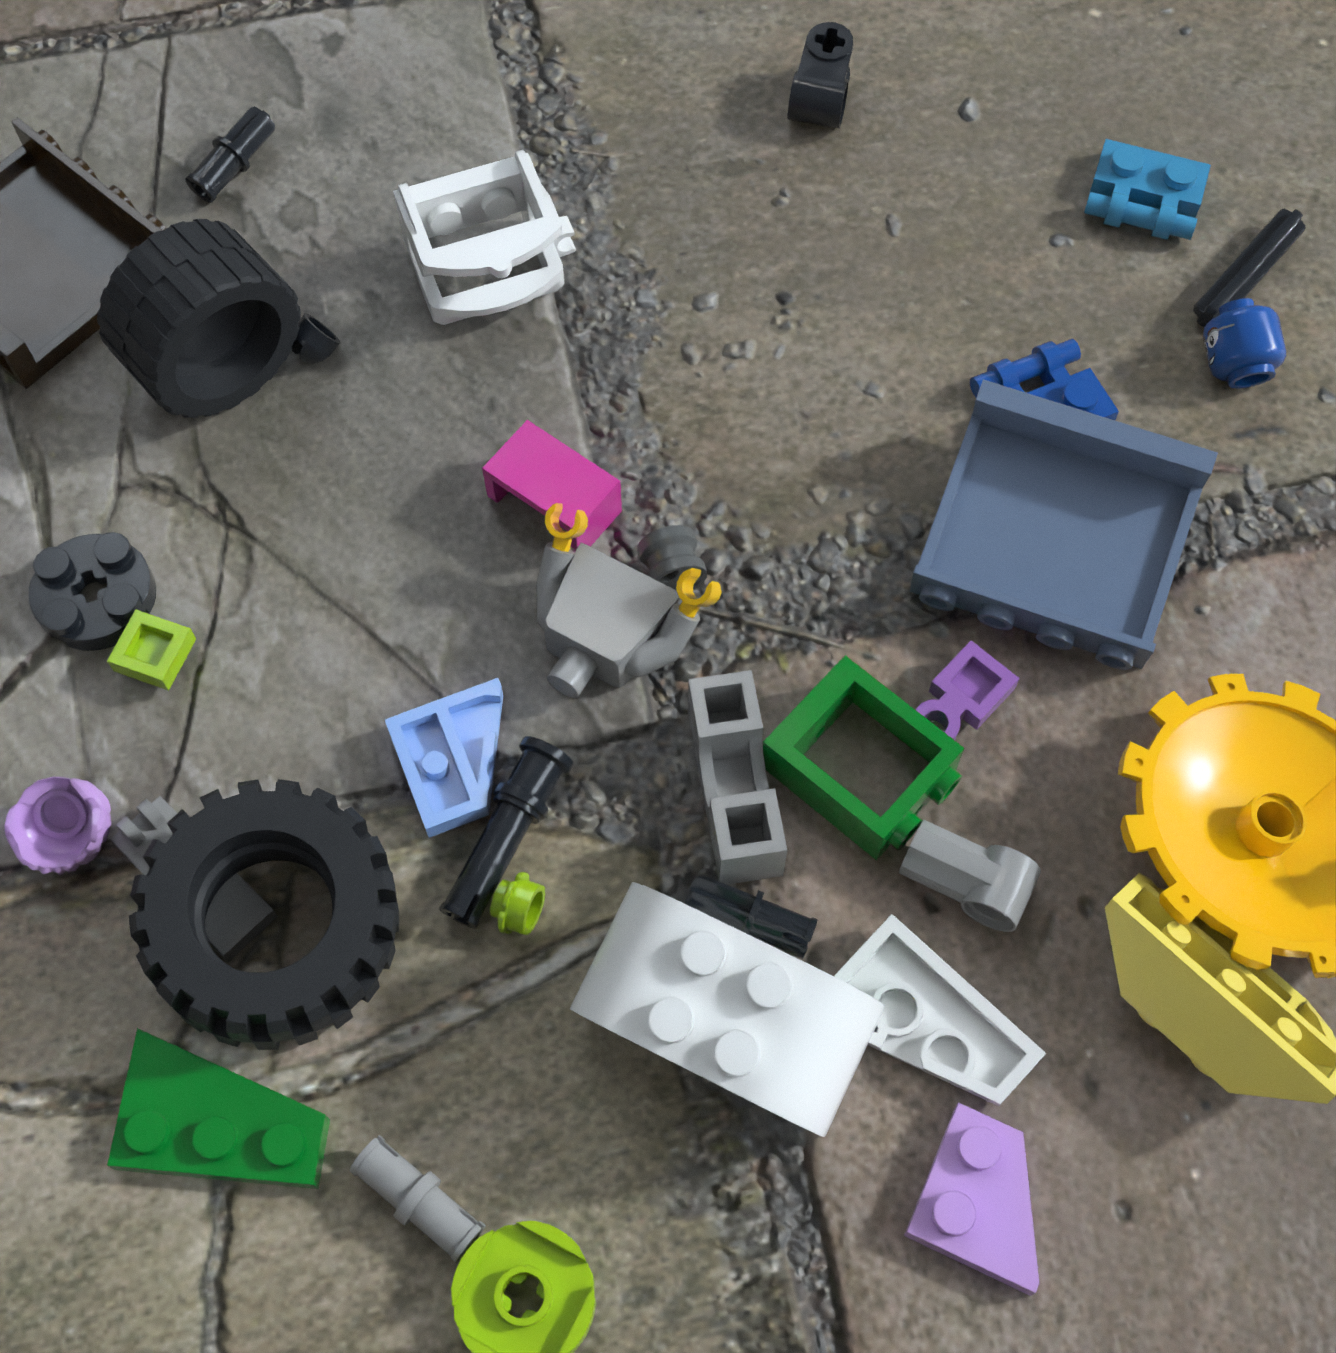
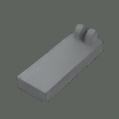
[110,796,278,962]

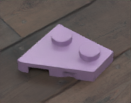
[904,1103,1039,1296]

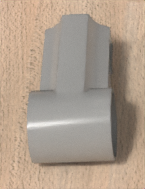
[899,819,1041,932]

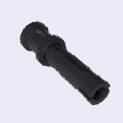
[439,736,573,929]

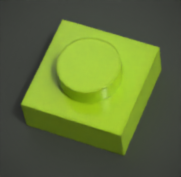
[107,609,196,691]

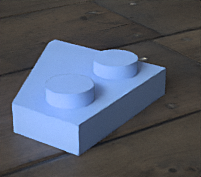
[385,678,503,838]

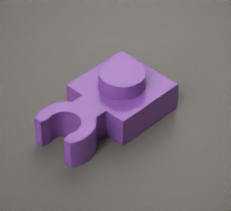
[916,641,1020,740]

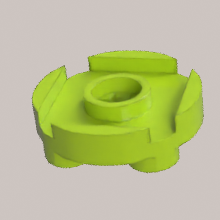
[451,1220,596,1353]

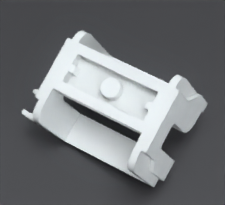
[393,150,576,325]

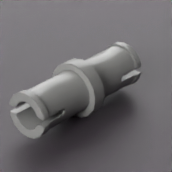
[350,1135,486,1263]

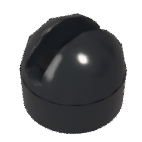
[291,313,341,364]

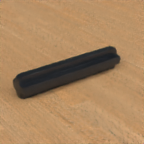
[1193,208,1306,327]

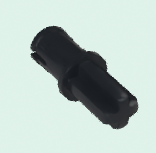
[185,106,275,203]
[685,875,818,959]

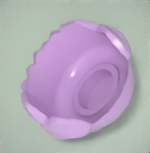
[4,777,111,875]

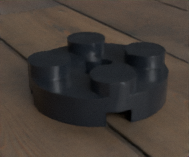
[28,532,156,651]

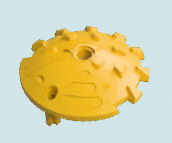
[1118,674,1336,978]

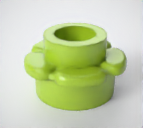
[490,872,545,935]

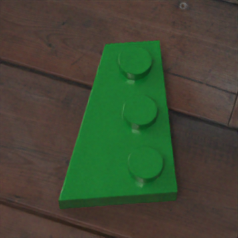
[107,1028,330,1189]

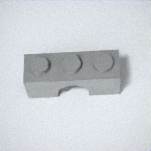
[688,670,787,885]

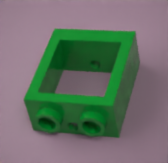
[763,655,965,861]

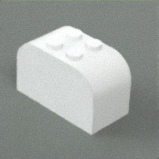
[570,882,884,1137]

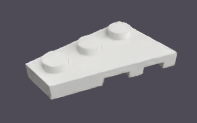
[834,914,1046,1106]

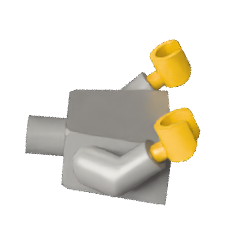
[536,503,722,698]

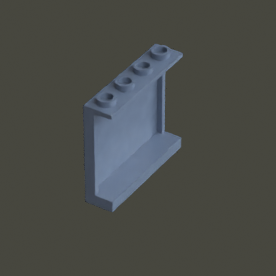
[909,379,1218,670]

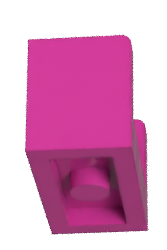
[482,420,622,551]

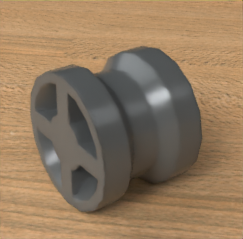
[637,525,707,590]

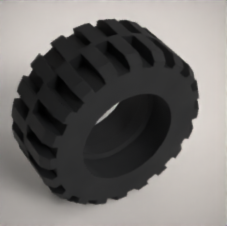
[129,779,399,1050]

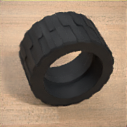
[97,219,301,418]

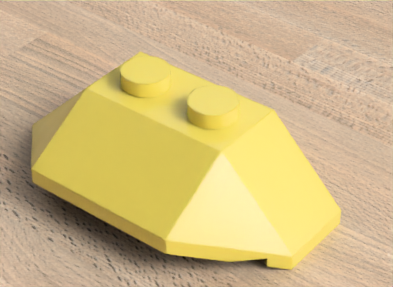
[1105,873,1336,1104]

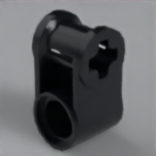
[787,22,853,129]

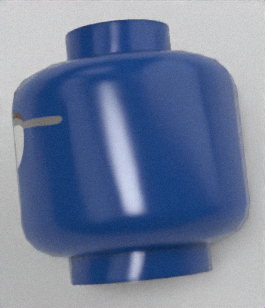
[1203,298,1286,389]

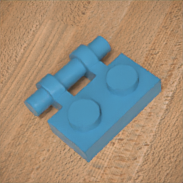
[1084,139,1211,240]

